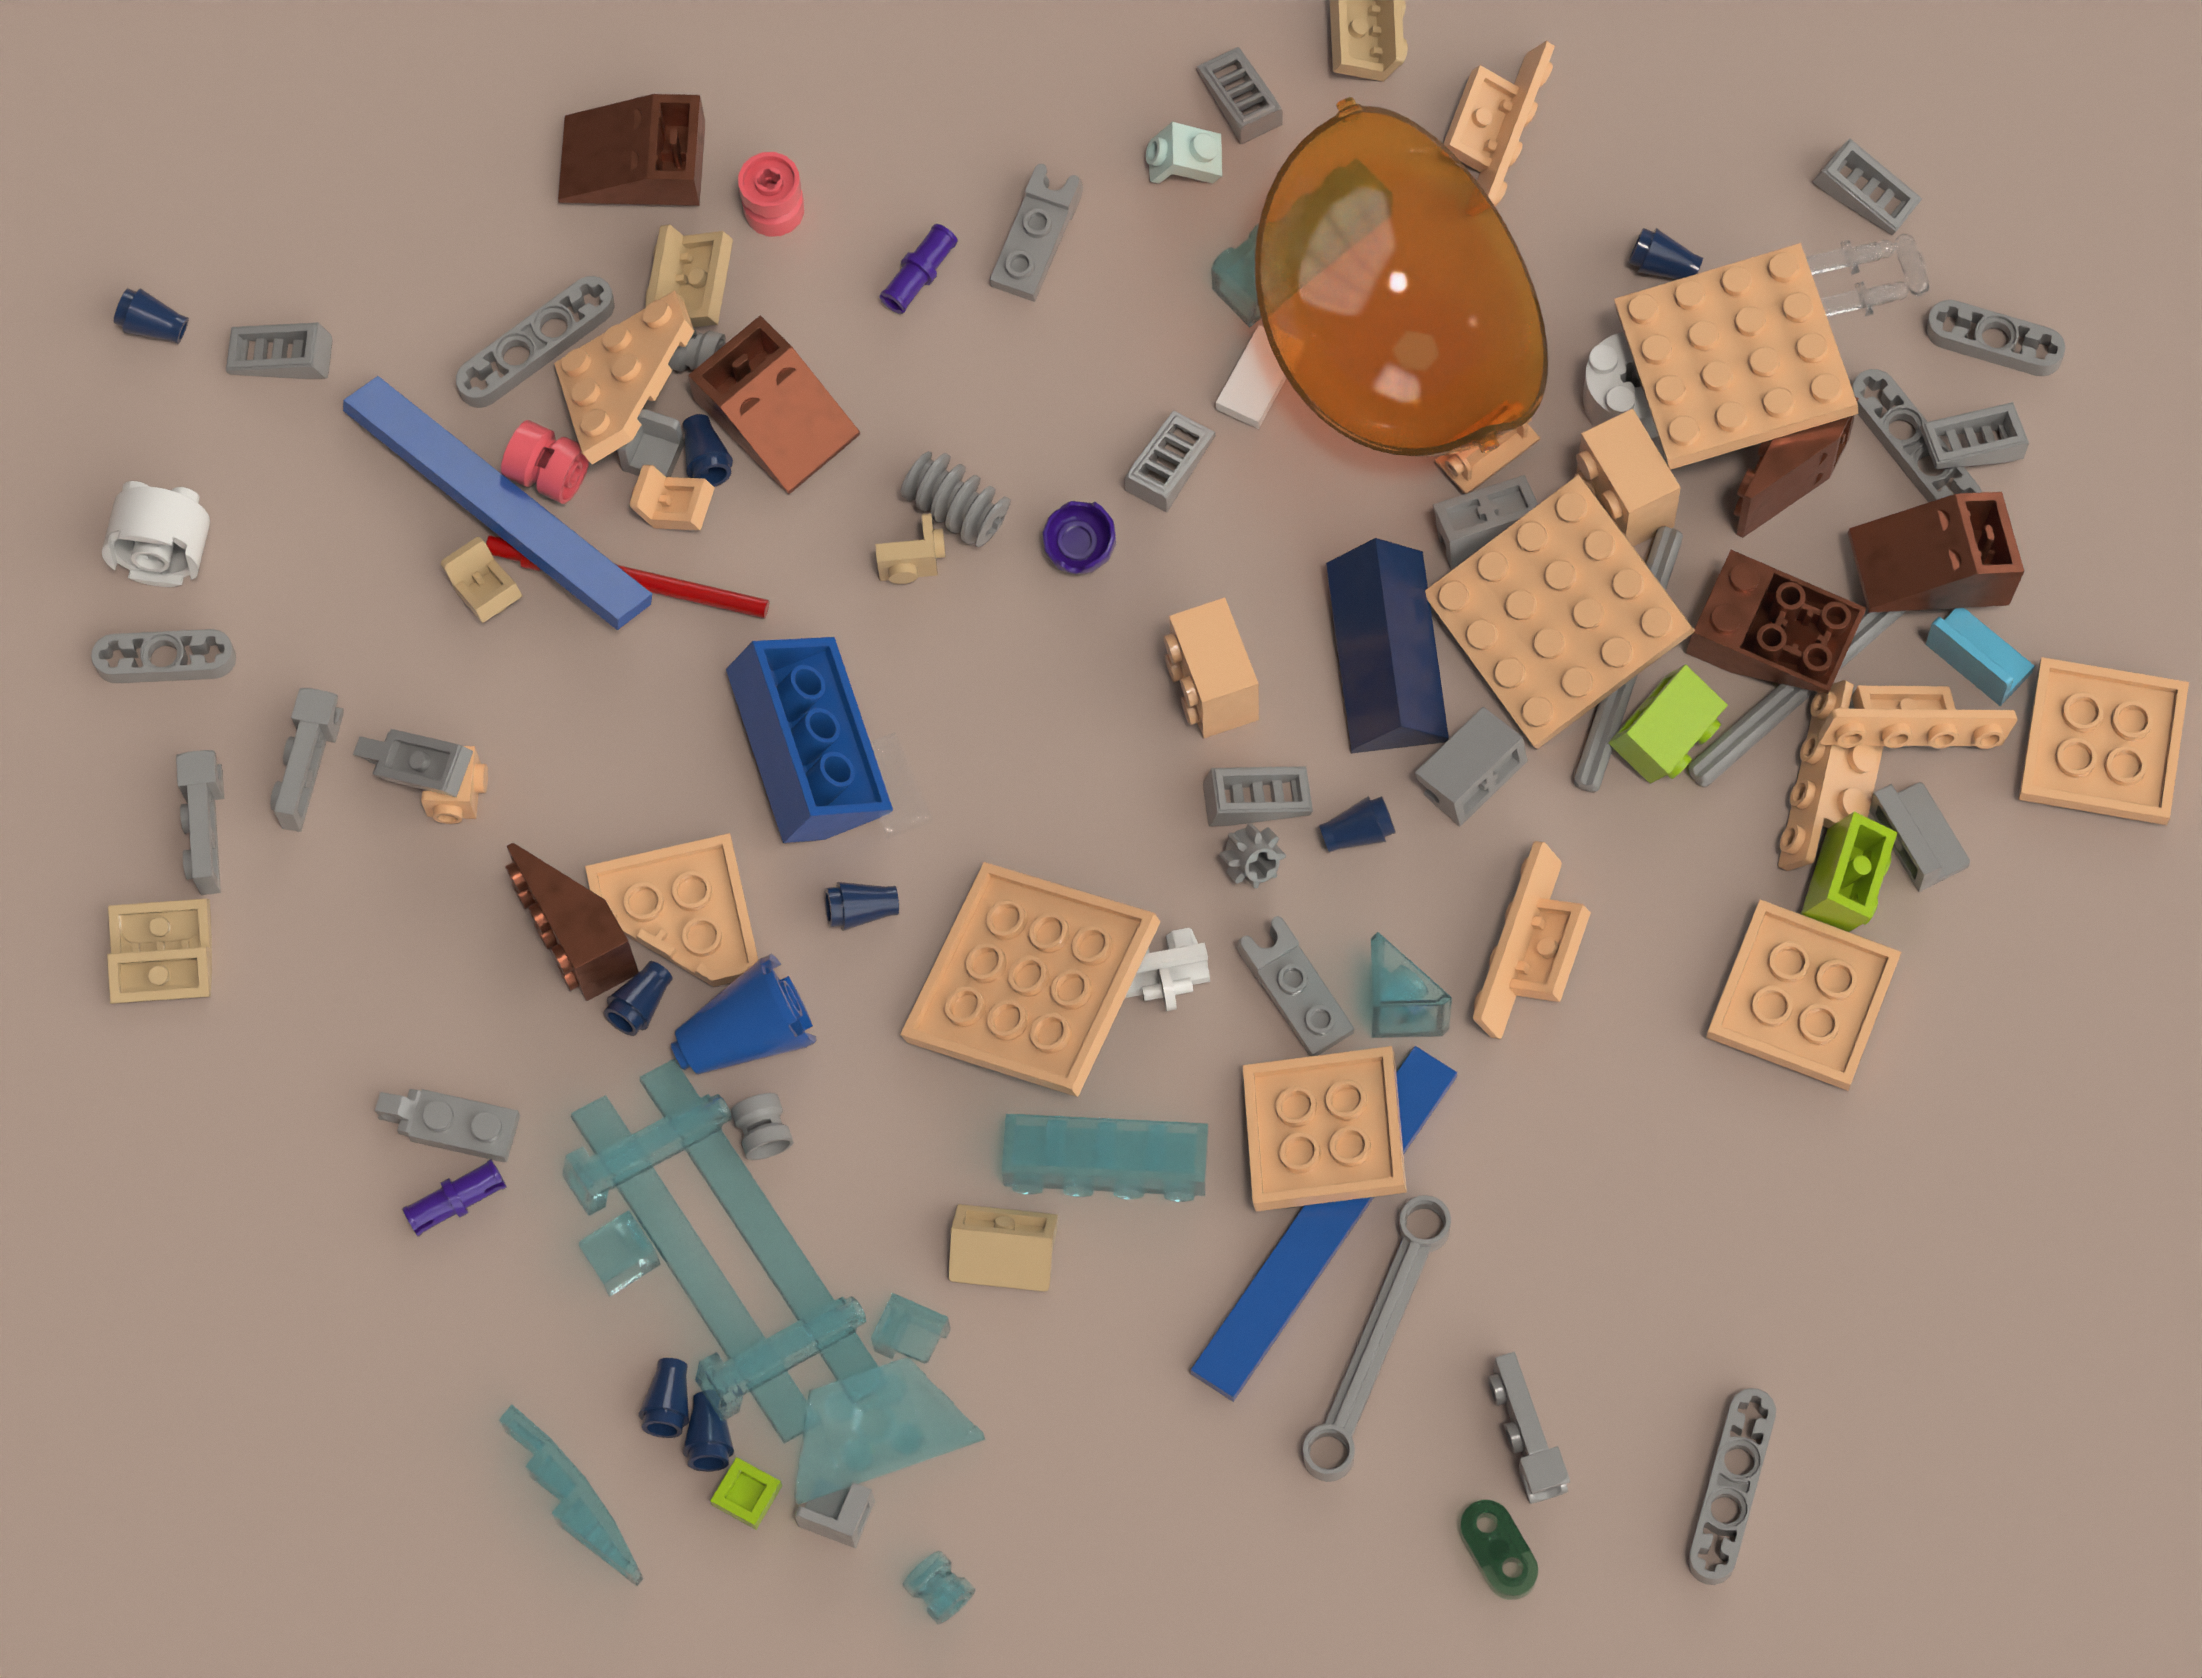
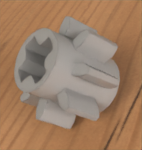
[1220,822,1286,888]

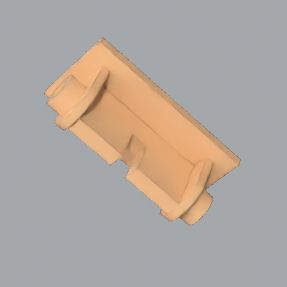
[1435,404,1540,494]

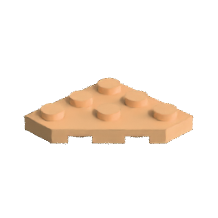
[554,290,694,464]
[585,833,759,987]

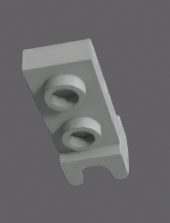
[990,164,1083,302]
[270,688,344,832]
[176,750,224,895]
[1237,916,1355,1056]
[1488,1352,1570,1504]

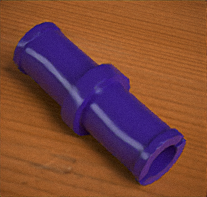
[879,224,958,314]
[402,1159,507,1236]

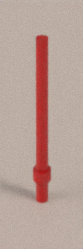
[486,535,770,619]

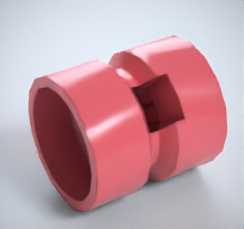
[738,152,804,237]
[501,420,590,504]

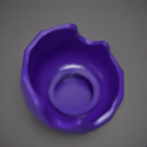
[1042,501,1116,574]

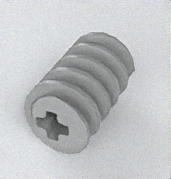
[901,451,1011,548]

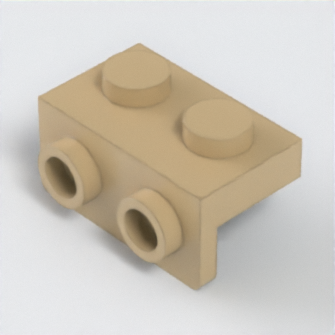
[1330,0,1408,82]
[645,224,733,327]

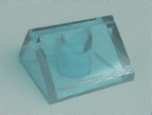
[1369,932,1452,1038]

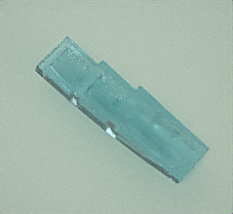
[499,1404,644,1586]

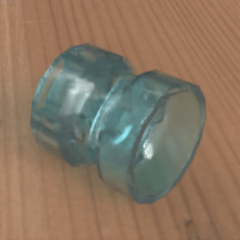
[903,1551,976,1624]

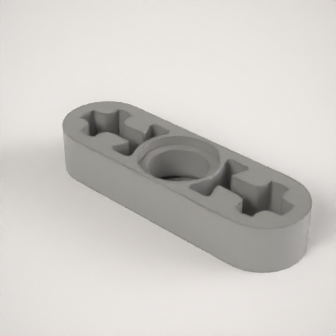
[1926,300,2065,376]
[91,629,236,683]

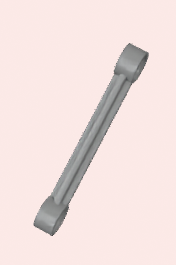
[1303,1195,1451,1482]

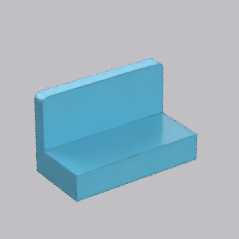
[1925,608,2035,706]

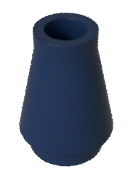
[1628,228,1703,279]
[113,288,189,344]
[682,414,733,487]
[1319,796,1396,853]
[825,882,899,931]
[604,961,673,1036]
[639,1358,689,1438]
[683,1391,734,1472]

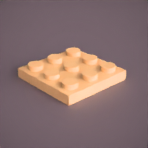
[2019,657,2189,825]
[1706,899,1901,1091]
[1243,1046,1407,1212]

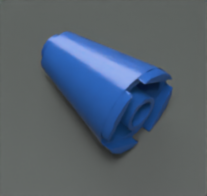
[671,954,817,1075]

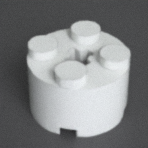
[1583,332,1658,439]
[102,481,210,587]

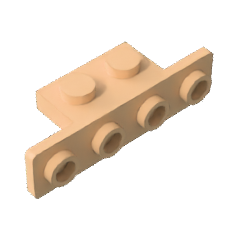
[1441,41,1555,216]
[1778,680,1884,871]
[1818,685,2018,749]
[1473,841,1591,1039]

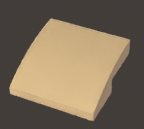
[107,898,212,1004]

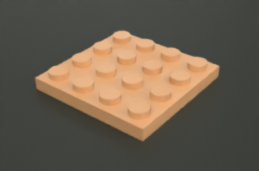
[1614,243,1859,470]
[1425,474,1695,749]
[900,862,1161,1097]

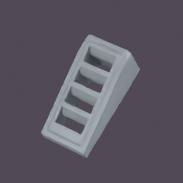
[1197,47,1283,144]
[1813,138,1922,235]
[226,322,332,379]
[1920,402,2029,469]
[1125,410,1215,512]
[1203,766,1313,826]

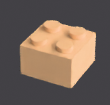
[1574,408,1681,547]
[1164,597,1259,739]

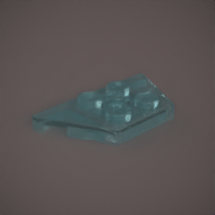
[794,1357,986,1504]

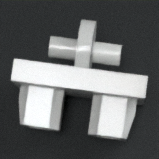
[1125,928,1210,1011]

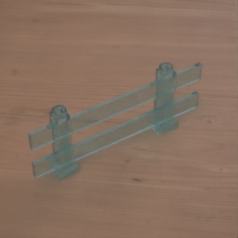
[562,1059,888,1444]

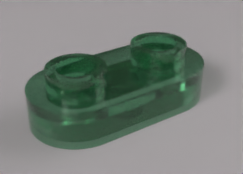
[1460,1500,1538,1600]

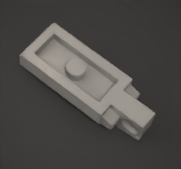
[353,729,473,797]
[375,1089,520,1163]

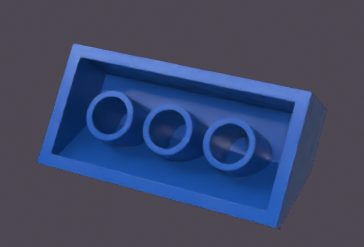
[726,637,893,843]

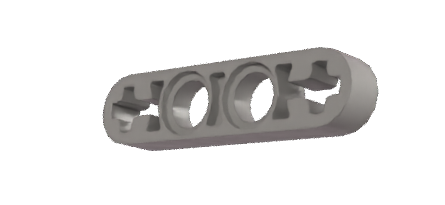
[456,276,615,408]
[1852,369,1982,502]
[1688,1388,1776,1585]

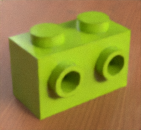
[1608,664,1728,784]
[1801,811,1897,932]

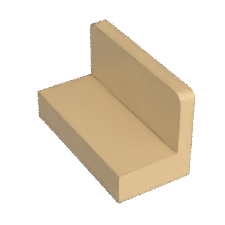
[949,1204,1058,1292]

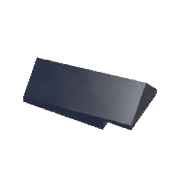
[1326,538,1449,754]

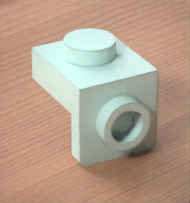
[1146,122,1222,184]

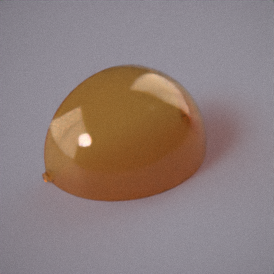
[1255,97,1548,457]

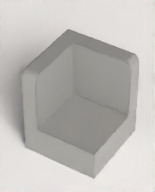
[617,408,685,477]
[795,1479,875,1549]

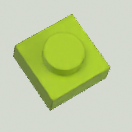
[710,1457,782,1530]

